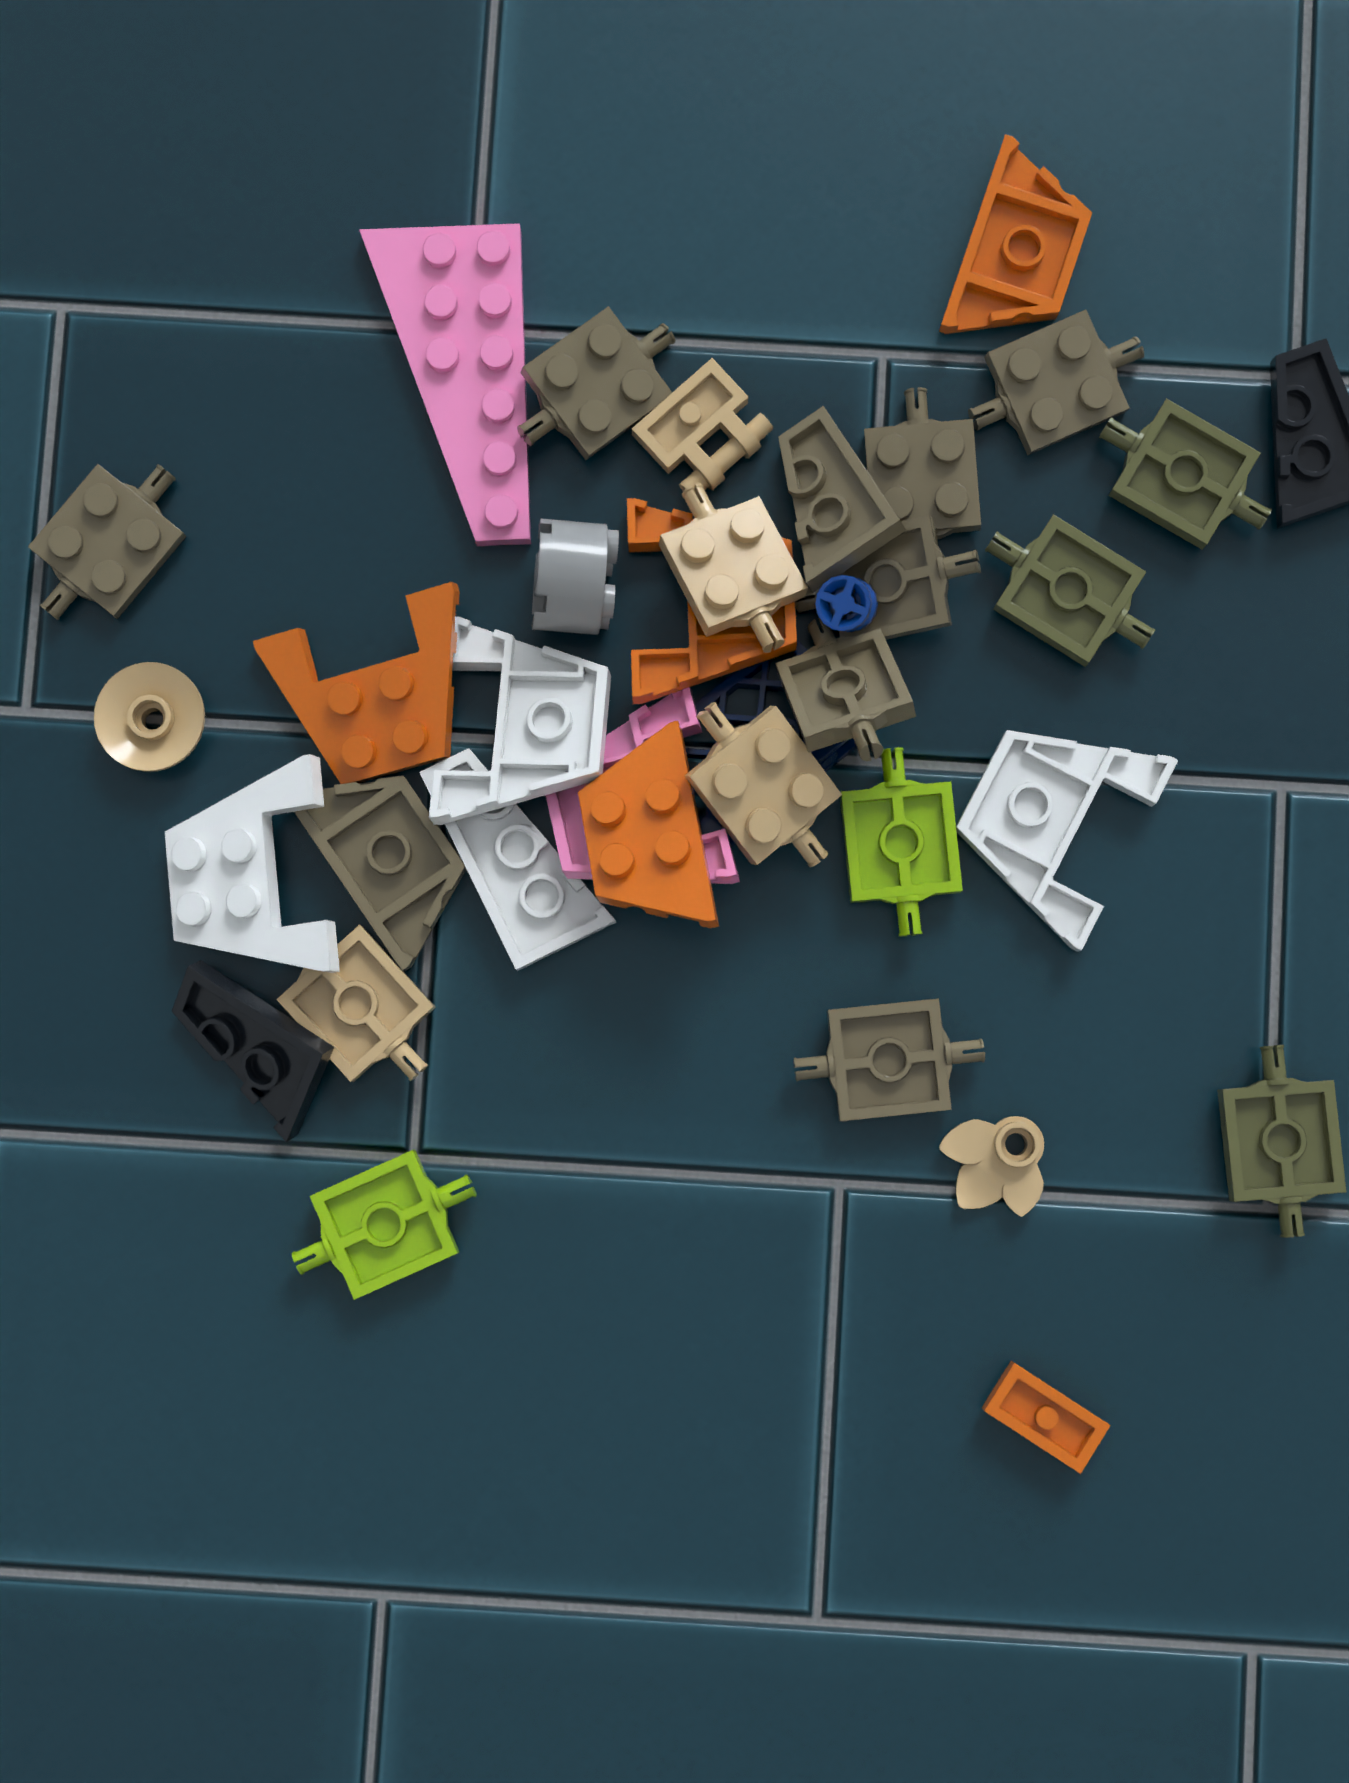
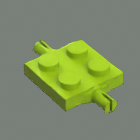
[840,747,963,937]
[292,1149,477,1300]

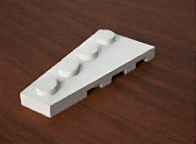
[419,748,616,971]

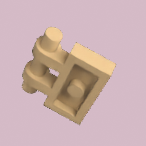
[632,358,773,491]

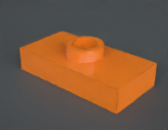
[981,1361,1111,1474]

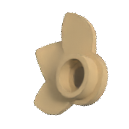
[939,1116,1044,1217]

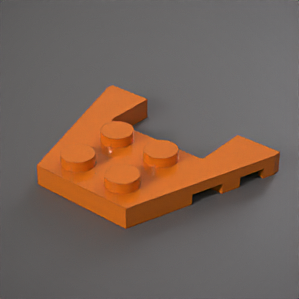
[627,498,797,705]
[253,582,460,784]

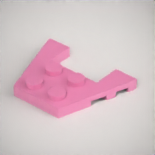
[545,687,740,884]

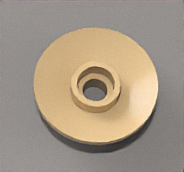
[94,662,205,772]

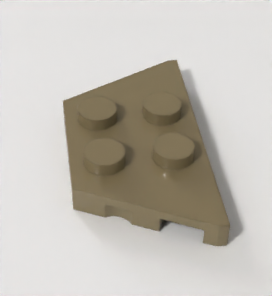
[295,775,467,972]

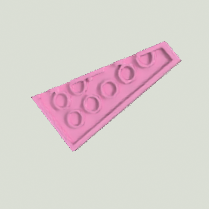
[359,224,531,546]

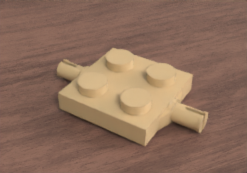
[659,483,808,653]
[684,702,842,867]
[276,924,436,1082]

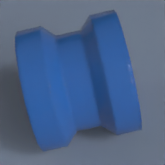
[815,575,878,632]

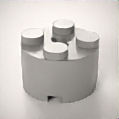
[532,518,619,635]

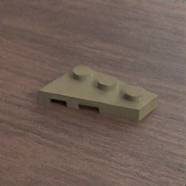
[778,406,906,593]

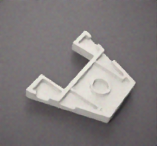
[429,617,611,825]
[956,730,1178,952]
[165,754,340,973]

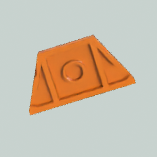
[939,134,1092,334]
[578,721,719,928]

